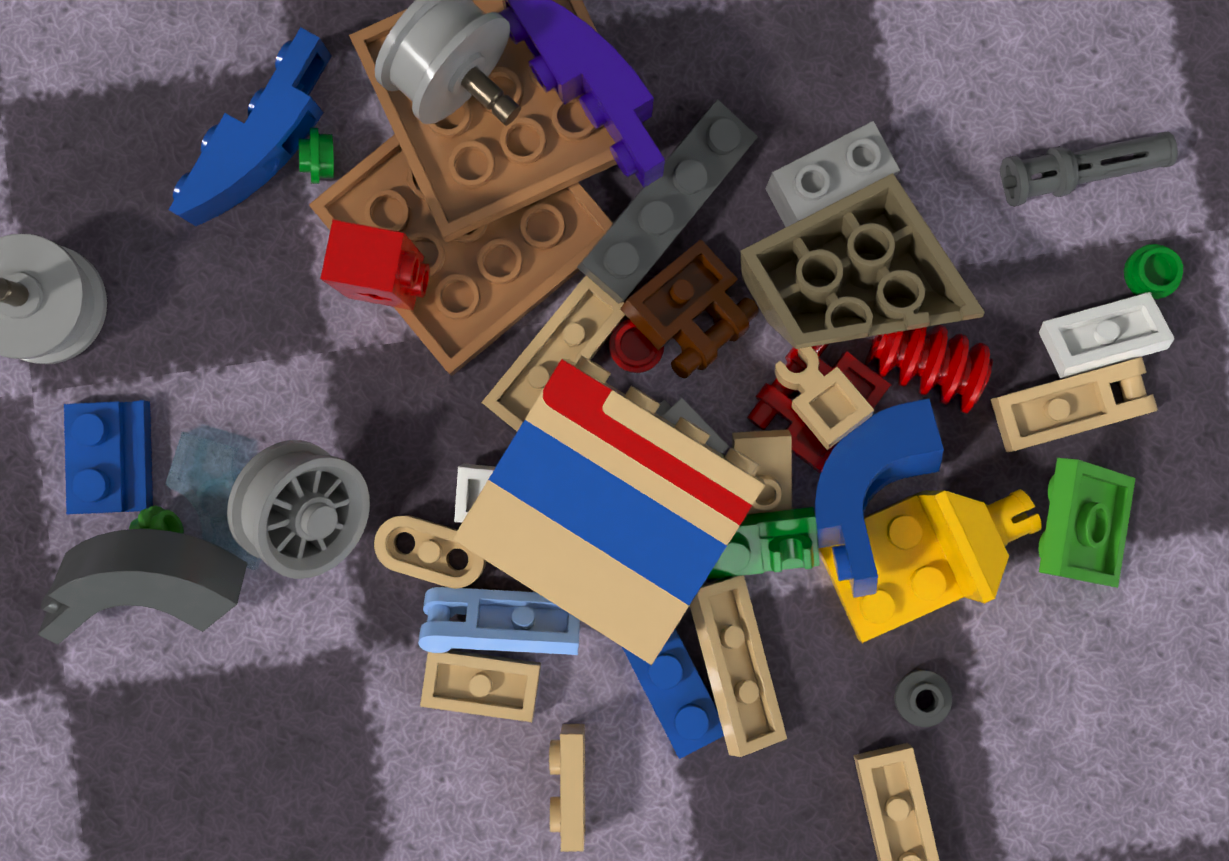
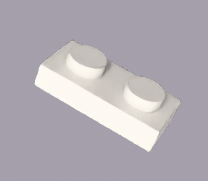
[1039,292,1175,379]

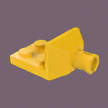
[819,489,1042,643]

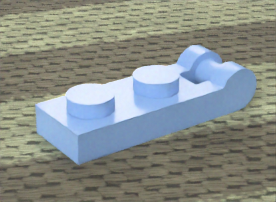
[418,587,580,655]

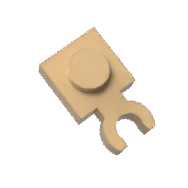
[775,347,874,450]

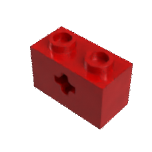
[320,219,430,311]

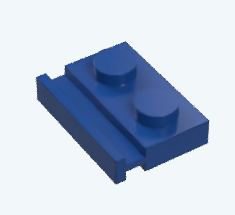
[64,400,153,515]

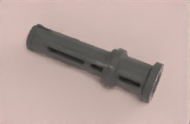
[1000,131,1178,207]

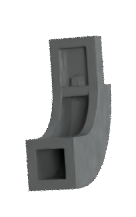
[37,529,247,645]

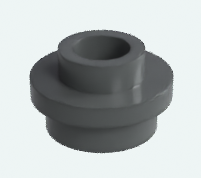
[894,669,952,727]

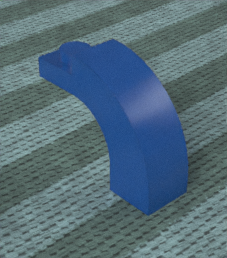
[815,398,944,598]

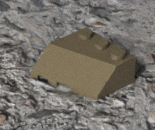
[740,173,985,349]

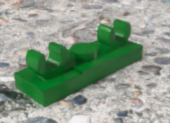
[707,507,820,579]

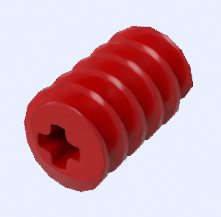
[864,325,993,414]

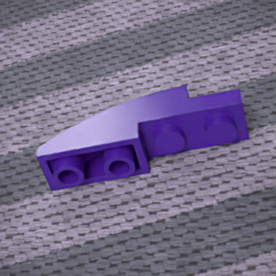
[499,0,665,188]

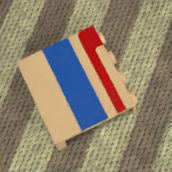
[452,355,765,665]

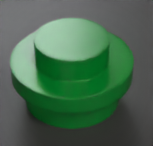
[299,127,334,184]
[1124,244,1183,300]

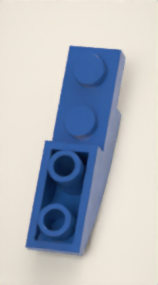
[169,27,332,226]

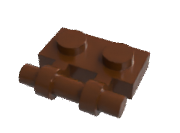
[620,239,759,379]

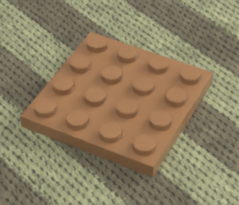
[349,0,617,243]
[309,134,613,376]

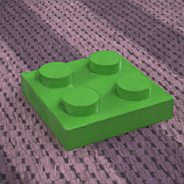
[1038,458,1136,588]

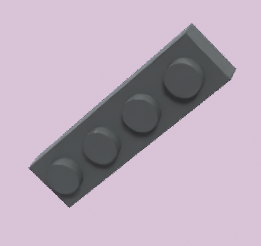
[577,99,758,304]

